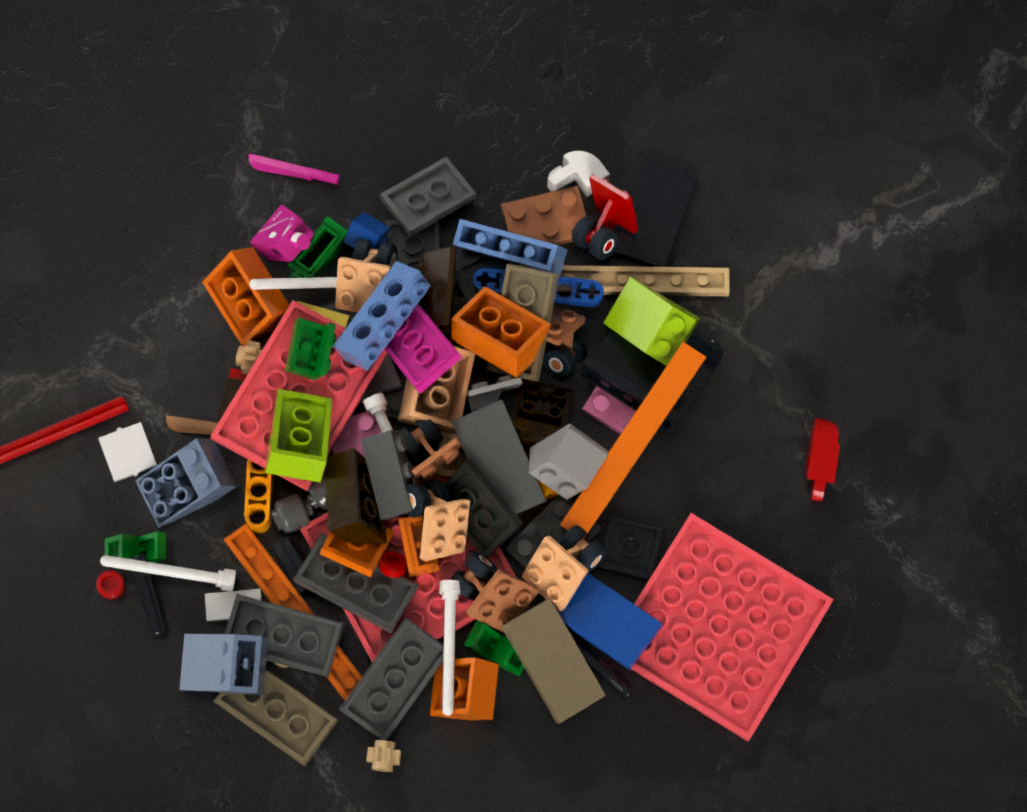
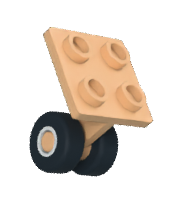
[335,239,398,313]
[407,479,470,561]
[522,525,607,611]

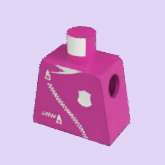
[249,205,314,262]

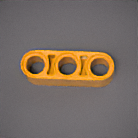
[244,459,274,534]

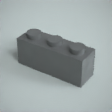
[361,430,414,520]

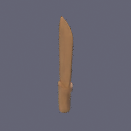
[166,416,218,435]

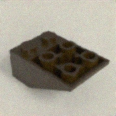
[511,378,574,460]

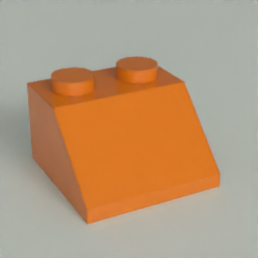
[430,658,499,721]

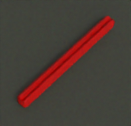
[0,396,128,464]

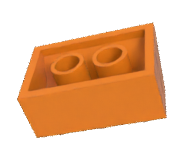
[202,247,289,347]
[451,286,550,378]

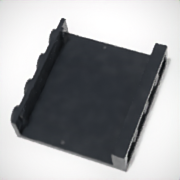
[580,328,726,433]

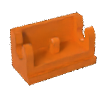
[398,516,440,577]

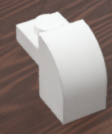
[547,151,610,197]

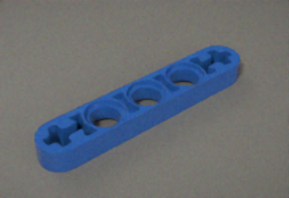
[473,268,604,307]

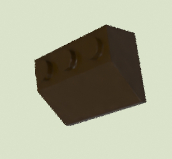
[417,246,456,340]
[324,448,387,544]

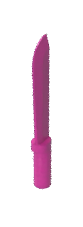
[249,154,340,185]

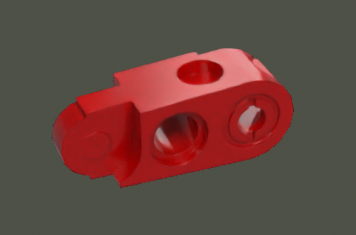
[805,418,840,502]

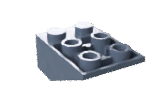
[135,438,237,528]
[179,634,268,695]

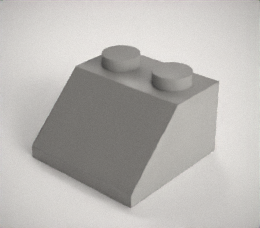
[528,424,608,500]

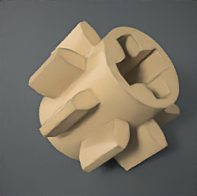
[235,340,262,375]
[366,740,401,772]

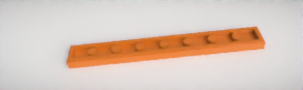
[560,342,706,540]
[223,523,362,701]

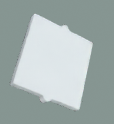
[98,422,157,482]

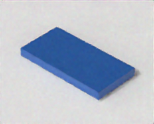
[544,573,663,671]

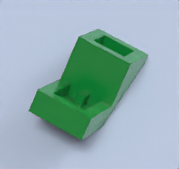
[105,531,166,563]
[464,621,524,677]

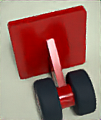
[572,174,638,260]

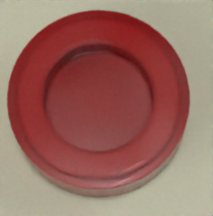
[378,551,407,578]
[96,570,125,600]

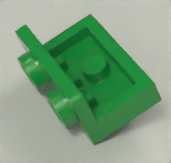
[285,317,336,380]

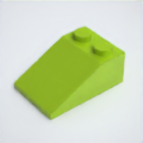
[603,277,700,366]
[265,389,332,482]

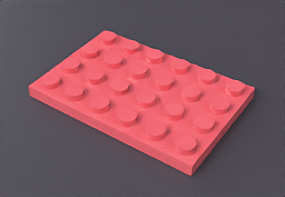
[210,300,388,491]

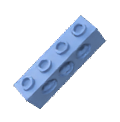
[452,219,567,275]
[333,261,430,371]

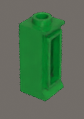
[288,216,348,278]

